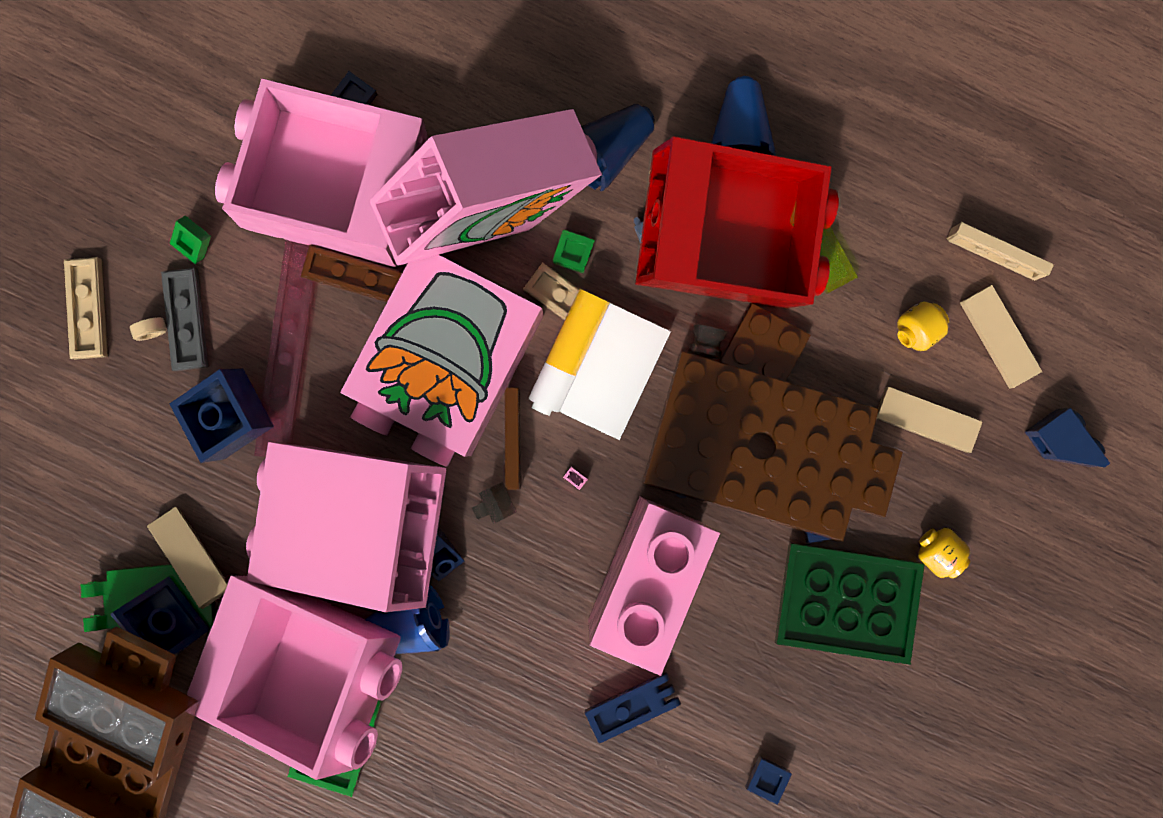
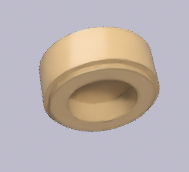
[129,317,167,341]

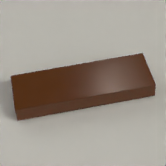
[300,245,403,303]
[505,388,521,490]

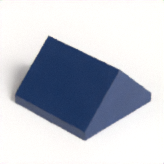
[110,576,210,655]

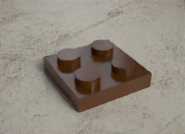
[719,303,811,382]

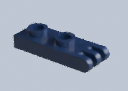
[585,672,681,744]

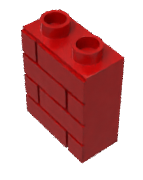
[635,136,839,308]

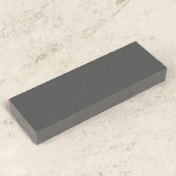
[161,268,209,371]

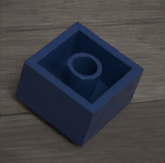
[169,368,274,463]

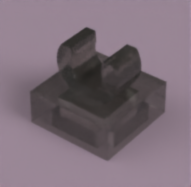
[472,482,517,524]

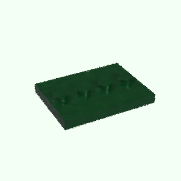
[774,543,925,665]

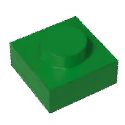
[170,216,211,264]
[552,230,595,273]

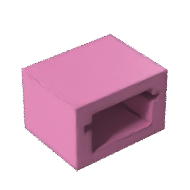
[563,466,588,490]

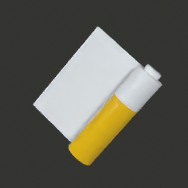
[529,289,671,440]

